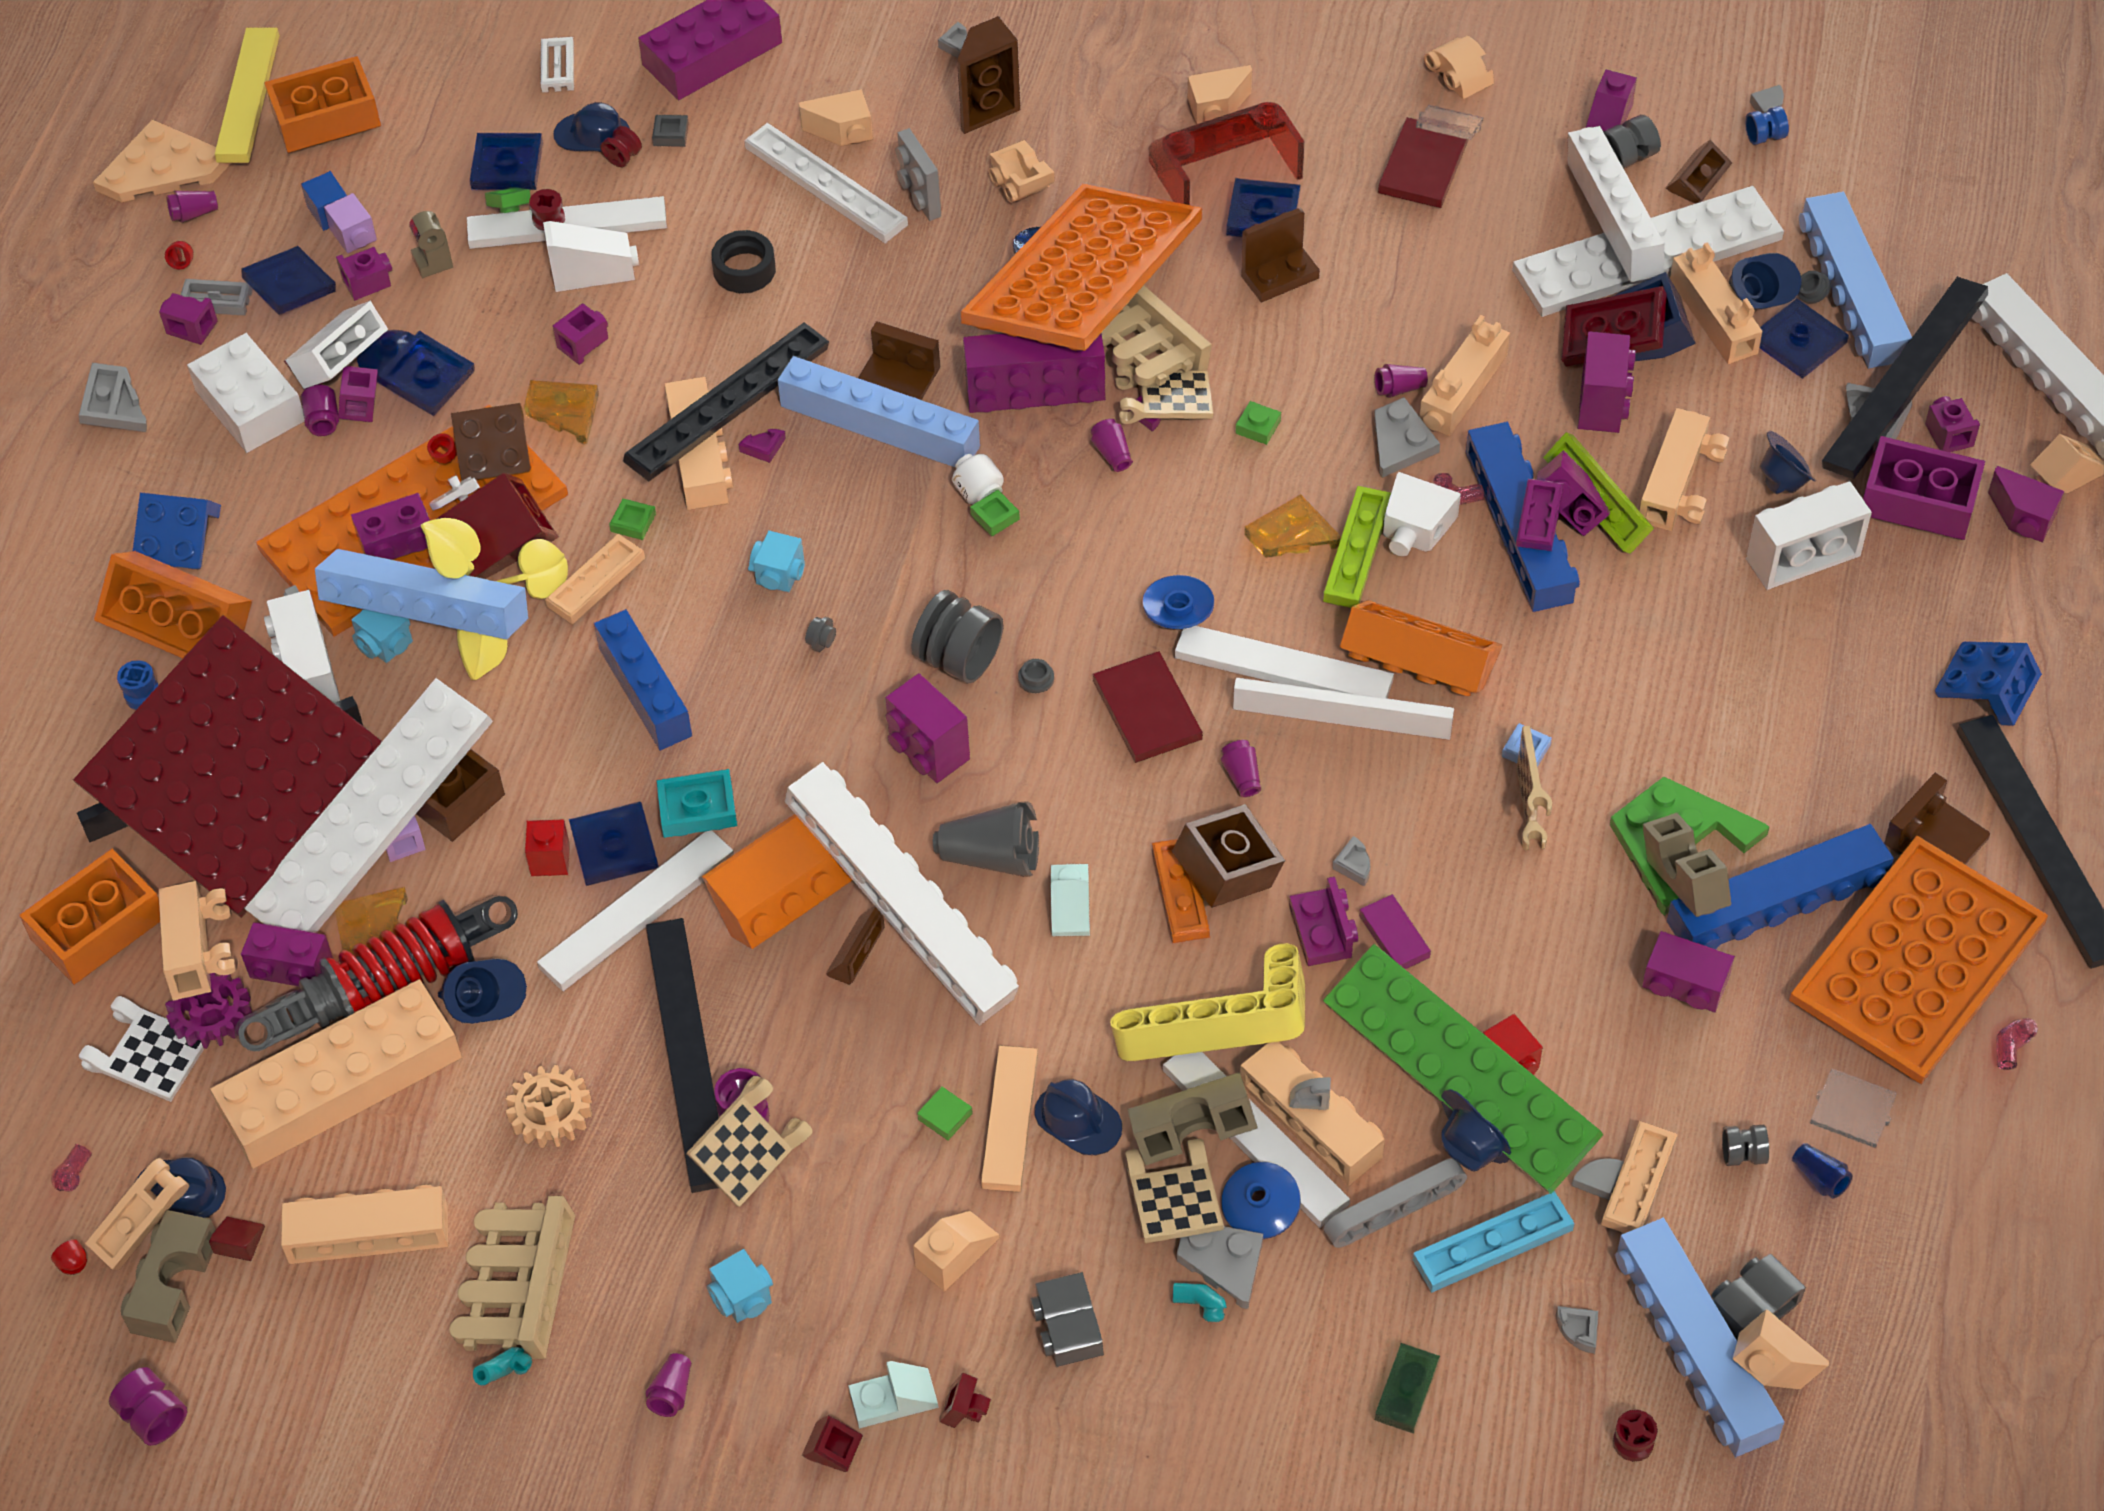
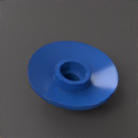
[1143,575,1214,629]
[1222,1162,1301,1239]

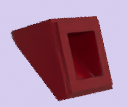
[209,1216,265,1261]
[802,1415,863,1472]

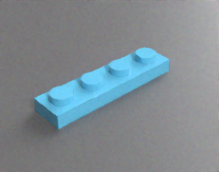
[1413,1191,1574,1293]

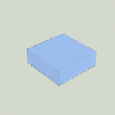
[1502,723,1552,767]

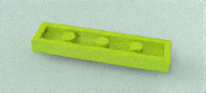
[1543,432,1654,554]
[1323,486,1391,608]

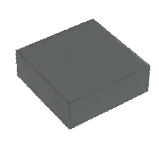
[652,115,689,147]

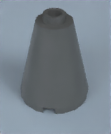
[933,801,1039,877]

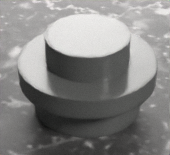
[1798,271,1831,304]
[805,617,836,652]
[1018,659,1054,693]

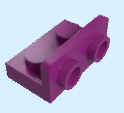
[1289,876,1358,966]

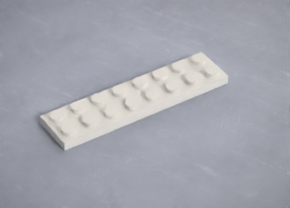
[1512,186,1784,317]
[244,678,493,933]

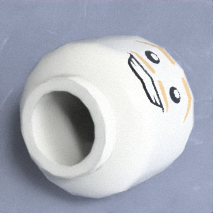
[952,454,1004,505]

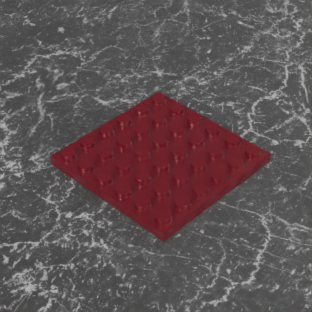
[73,615,382,918]

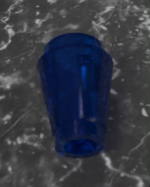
[1792,1143,1853,1199]

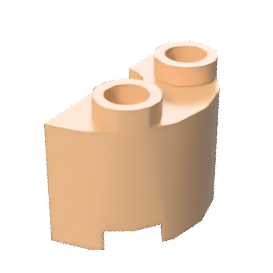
[1424,36,1494,99]
[989,140,1054,203]

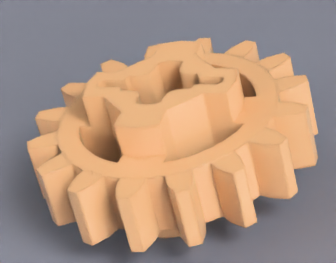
[506,1065,592,1148]

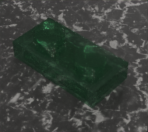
[1375,1343,1440,1434]

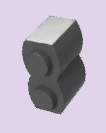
[1711,1254,1806,1340]
[1030,1272,1104,1367]

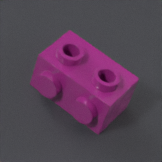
[351,493,430,560]
[241,922,334,987]
[1642,931,1735,1013]

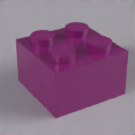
[1578,332,1636,433]
[885,673,970,783]

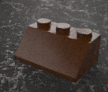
[957,16,1021,134]

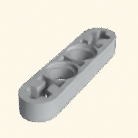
[1323,1158,1467,1248]

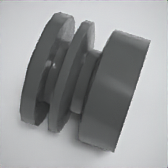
[911,590,1004,684]

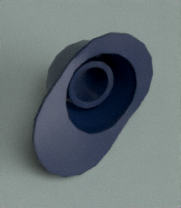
[554,102,630,152]
[1729,253,1802,310]
[1760,431,1816,494]
[438,959,527,1024]
[1035,1079,1122,1156]
[1441,1089,1511,1172]
[134,1157,226,1218]

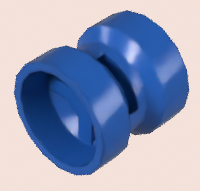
[1745,106,1789,145]
[117,660,158,710]

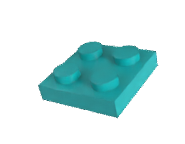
[656,769,738,838]

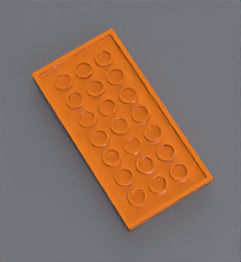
[961,184,1202,351]
[256,404,568,637]

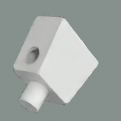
[1383,472,1461,556]

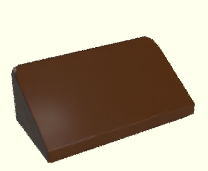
[1666,140,1732,204]
[826,906,885,985]

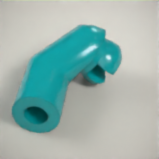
[1173,1283,1227,1322]
[472,1347,532,1386]

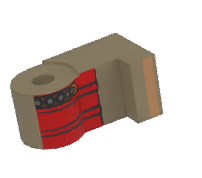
[409,211,454,278]

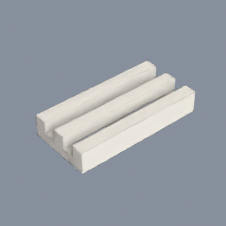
[541,37,574,92]

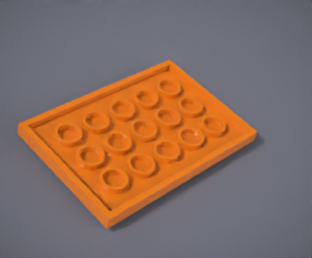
[1789,836,2048,1085]

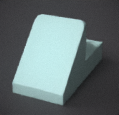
[1051,864,1090,936]
[848,1361,939,1429]

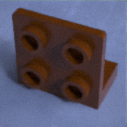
[1241,208,1320,303]
[858,321,940,400]
[451,403,531,481]
[1884,772,1990,865]

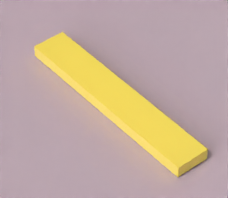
[215,28,279,163]

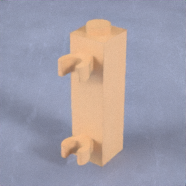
[1670,243,1763,364]
[1420,315,1510,436]
[1640,408,1729,531]
[159,881,236,1001]

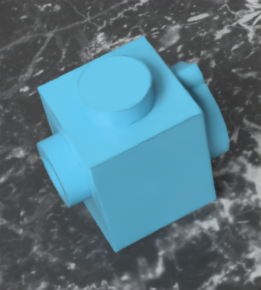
[748,530,805,593]
[352,609,413,663]
[707,1249,773,1323]

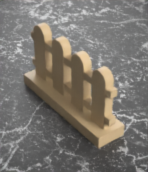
[1102,285,1212,386]
[449,1196,575,1359]

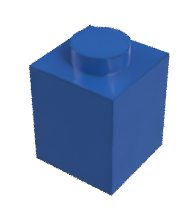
[301,171,347,231]

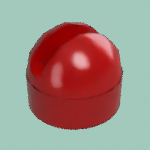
[165,241,194,270]
[427,433,457,464]
[51,1239,87,1275]

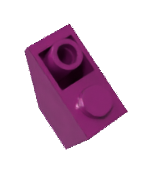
[1537,450,1610,536]

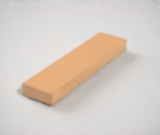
[981,1046,1038,1192]

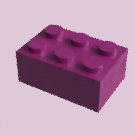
[1863,436,1986,540]

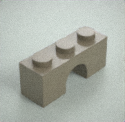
[1643,813,1731,917]
[1128,1072,1258,1166]
[121,1210,215,1343]

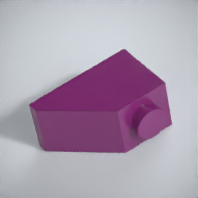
[1586,69,1637,131]
[1988,466,2064,543]

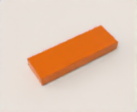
[1152,839,1210,943]

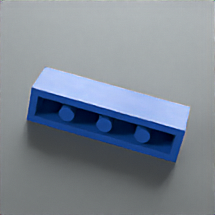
[594,609,692,751]

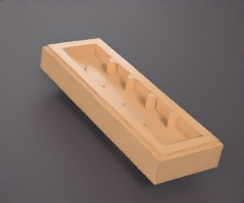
[545,534,645,625]
[1601,1121,1677,1233]

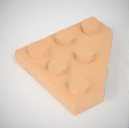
[93,120,231,202]

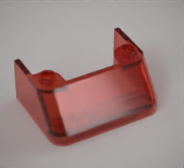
[1149,102,1305,205]

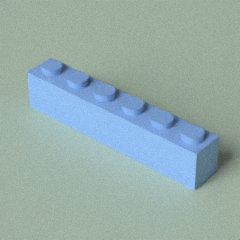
[1799,191,1912,369]
[778,356,980,467]
[315,549,528,640]
[1615,1217,1785,1458]

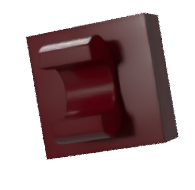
[940,1373,991,1428]

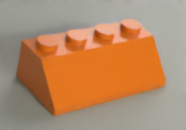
[94,551,253,658]
[1340,600,1503,696]
[702,814,852,949]

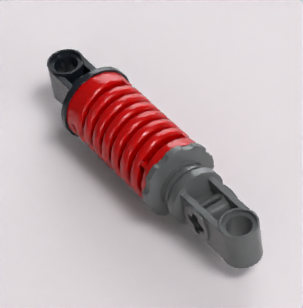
[235,895,518,1051]

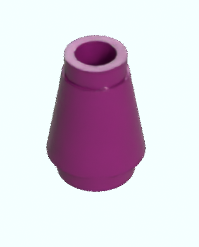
[166,190,218,223]
[1374,364,1428,398]
[1091,419,1133,472]
[1221,740,1261,797]
[645,1353,692,1417]

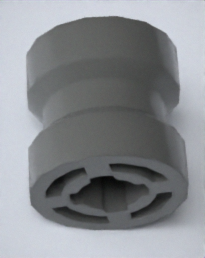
[1722,1124,1769,1166]

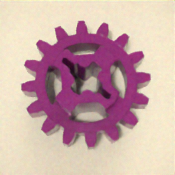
[165,973,252,1049]

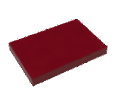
[1378,117,1469,208]
[1561,286,1667,367]
[1093,651,1203,763]

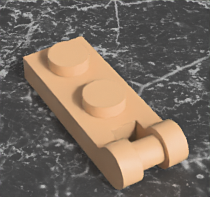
[85,1158,189,1270]

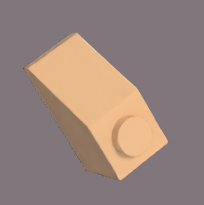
[1187,65,1252,126]
[799,89,873,146]
[2030,434,2104,493]
[913,1211,999,1292]
[1733,1309,1829,1389]

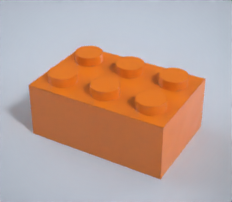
[264,56,381,153]
[19,848,160,985]

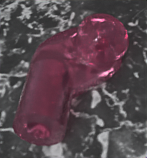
[1433,473,1484,505]
[1996,1018,2038,1070]
[51,1144,92,1192]

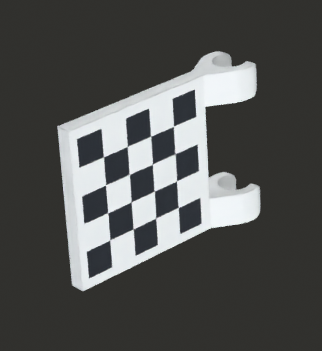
[79,996,204,1102]

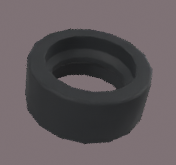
[711,230,776,293]

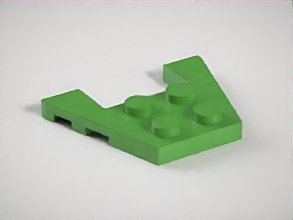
[1610,777,1769,916]

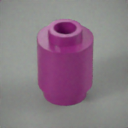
[301,384,339,436]

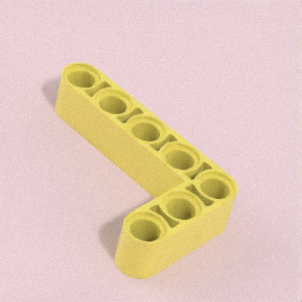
[1110,943,1305,1061]

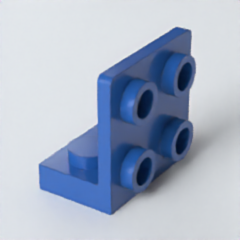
[133,493,221,570]
[1935,641,2042,726]

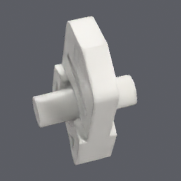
[429,475,480,510]

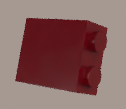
[436,472,559,579]

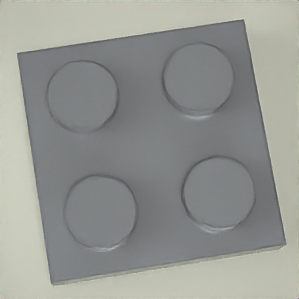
[895,128,941,221]

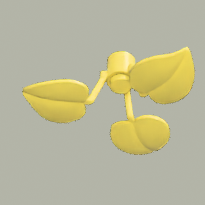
[421,518,568,680]

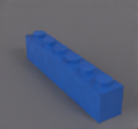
[1466,421,1580,612]
[1667,824,1894,949]

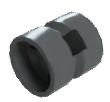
[1603,114,1661,169]

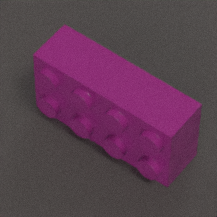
[638,0,782,101]
[963,333,1106,413]

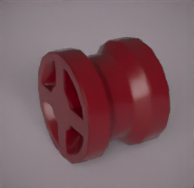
[600,126,642,168]
[529,189,565,231]
[1613,1410,1658,1462]

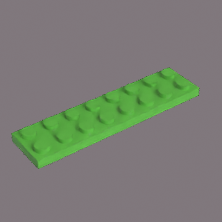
[1323,944,1603,1194]

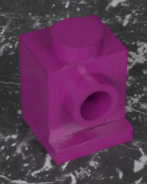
[336,247,392,301]
[159,293,218,345]
[552,303,608,365]
[338,366,378,422]
[1925,396,1980,452]

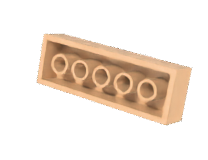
[210,979,462,1169]

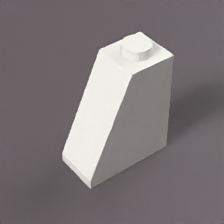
[543,221,639,292]

